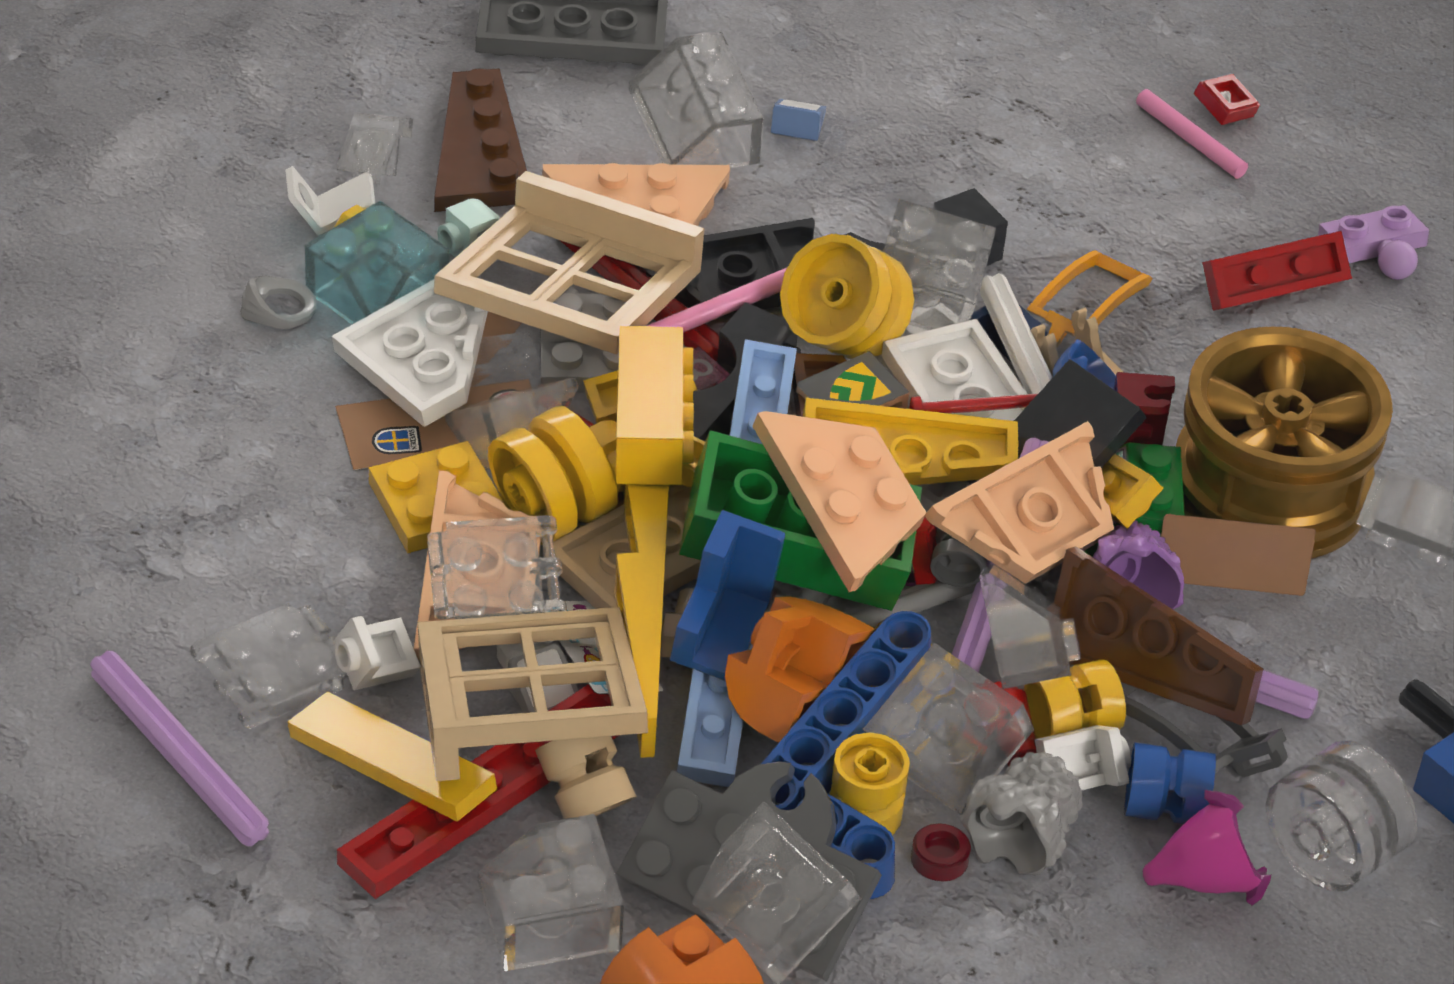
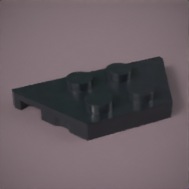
[636,218,815,317]

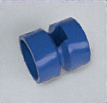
[1124,742,1216,824]

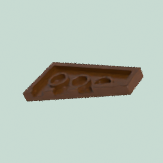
[434,68,527,212]

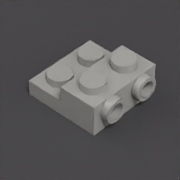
[540,287,626,393]

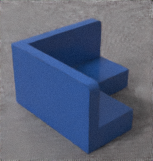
[670,510,785,681]

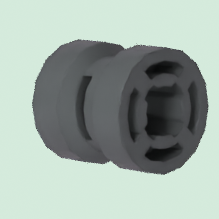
[930,527,987,587]

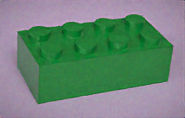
[679,430,922,611]

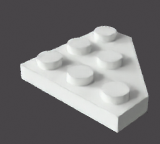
[332,279,488,427]

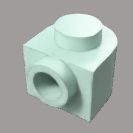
[437,198,501,257]

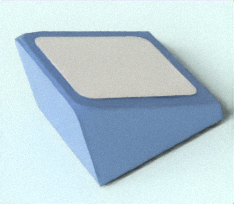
[771,99,826,141]

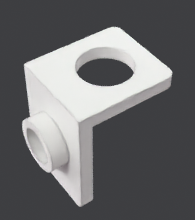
[285,166,376,236]

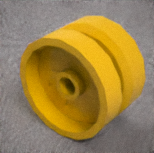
[780,234,914,359]
[488,406,618,545]

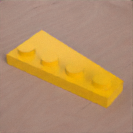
[803,398,1018,485]

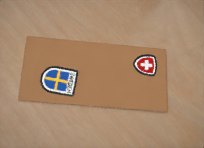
[335,379,541,470]

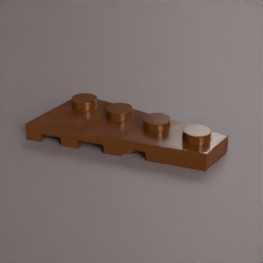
[1042,546,1264,726]

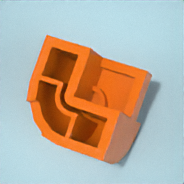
[725,596,876,743]
[600,914,764,984]

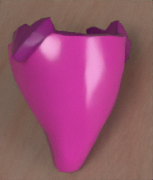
[1142,790,1272,906]

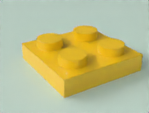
[369,441,506,554]

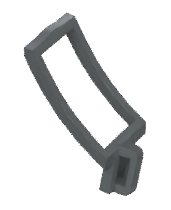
[1121,682,1288,777]

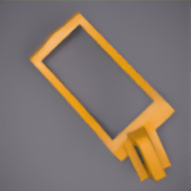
[1026,250,1153,347]

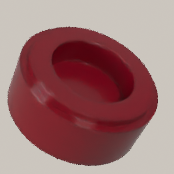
[911,823,971,882]

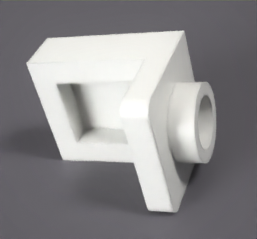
[334,616,421,691]
[1035,725,1131,790]

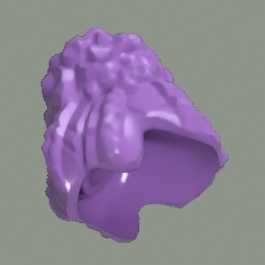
[1093,520,1185,610]

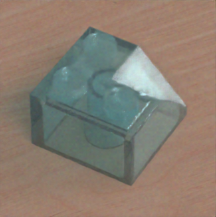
[304,201,449,324]

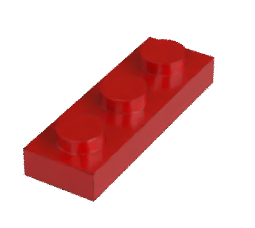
[1202,231,1352,311]

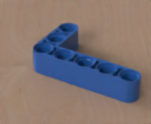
[761,611,931,899]

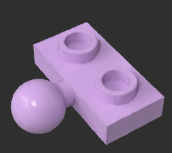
[1318,205,1429,280]

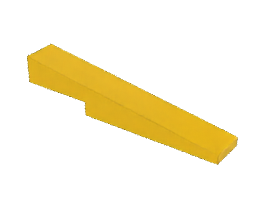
[615,484,669,758]

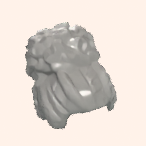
[960,752,1083,876]

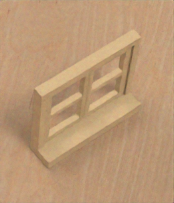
[434,171,704,354]
[417,607,648,781]

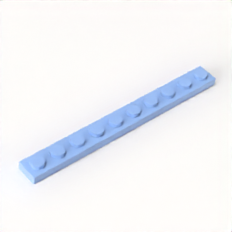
[676,339,797,787]

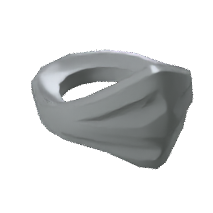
[240,276,316,329]

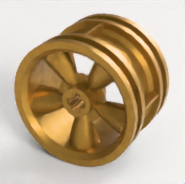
[1176,326,1393,559]

